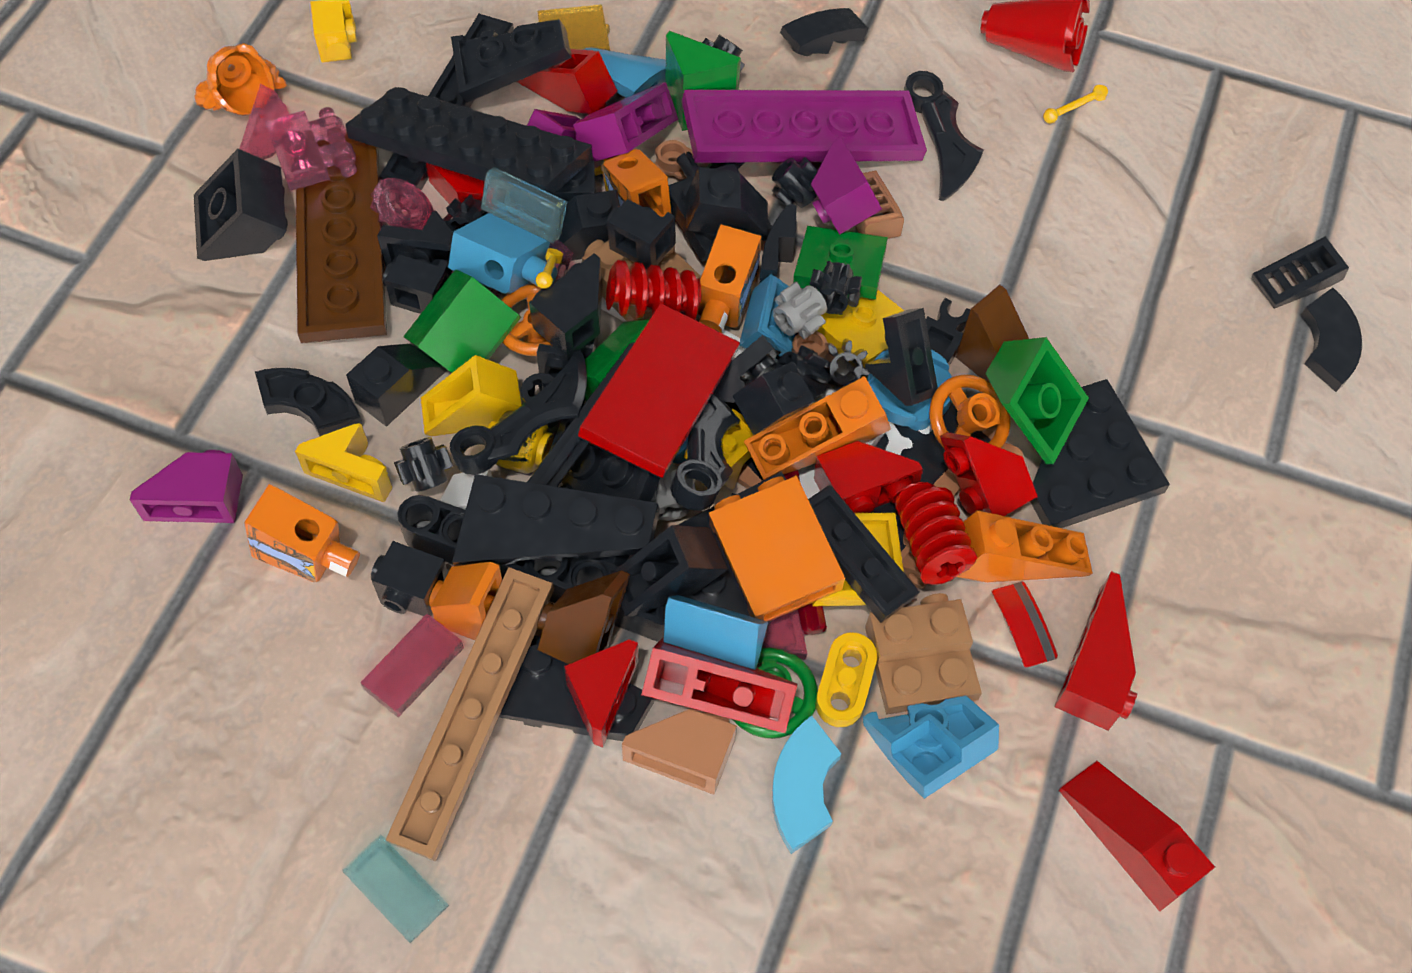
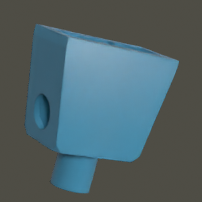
[448,205,558,294]

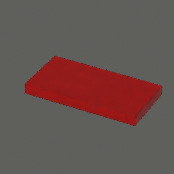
[578,303,740,478]

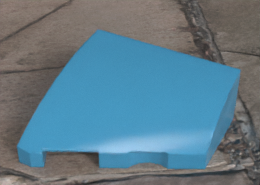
[582,47,666,98]
[863,696,999,799]

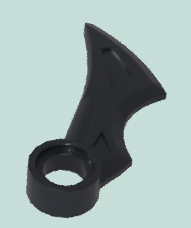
[904,71,984,201]
[450,351,588,475]
[670,392,740,511]

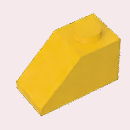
[420,355,522,437]

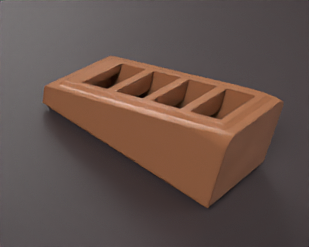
[855,170,904,239]

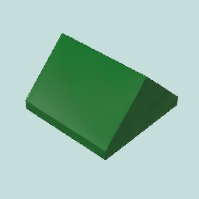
[665,30,741,131]
[403,269,521,373]

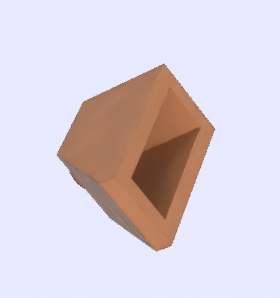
[622,709,737,795]

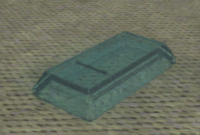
[342,834,449,943]

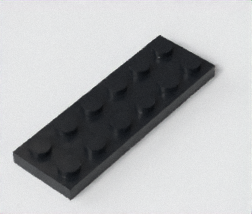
[345,87,593,201]

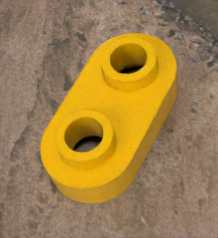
[816,632,877,727]

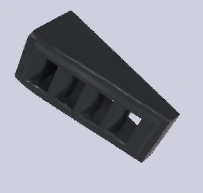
[1252,236,1349,309]

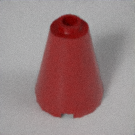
[980,0,1090,72]

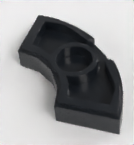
[1300,287,1362,392]
[255,368,363,436]

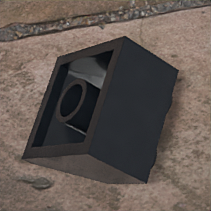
[194,148,288,261]

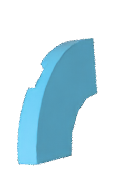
[772,716,841,854]

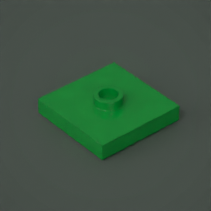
[793,226,888,299]

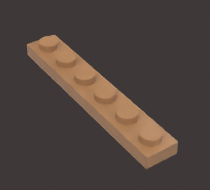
[386,567,554,862]

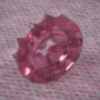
[370,178,434,230]

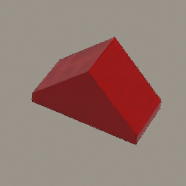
[564,639,639,748]

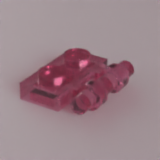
[265,107,357,191]

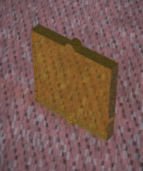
[537,4,610,51]

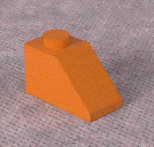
[429,562,502,640]

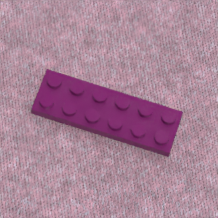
[682,90,927,163]

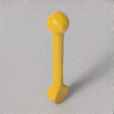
[1043,85,1108,123]
[535,248,563,289]

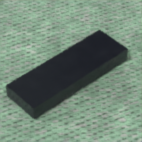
[808,485,920,623]

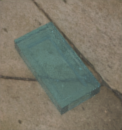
[481,167,567,243]

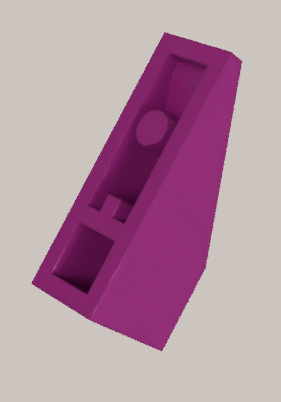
[573,82,678,161]

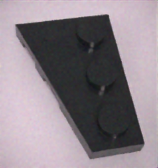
[451,19,572,103]
[497,635,654,741]

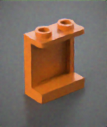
[709,476,845,622]

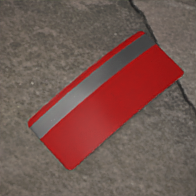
[991,581,1058,668]

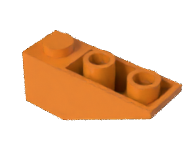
[744,376,891,480]
[957,511,1093,583]

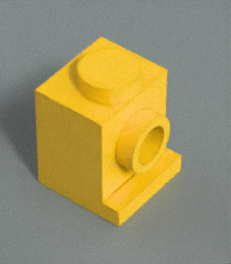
[310,0,357,63]

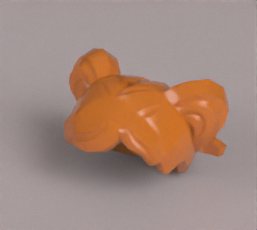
[194,43,287,115]

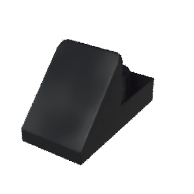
[377,210,454,274]
[865,308,938,406]
[714,335,782,404]

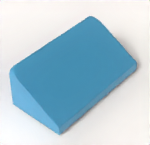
[740,274,795,356]
[664,595,768,670]

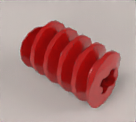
[606,260,701,320]
[895,482,977,585]

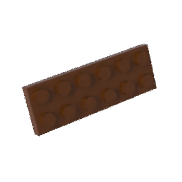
[295,132,387,343]

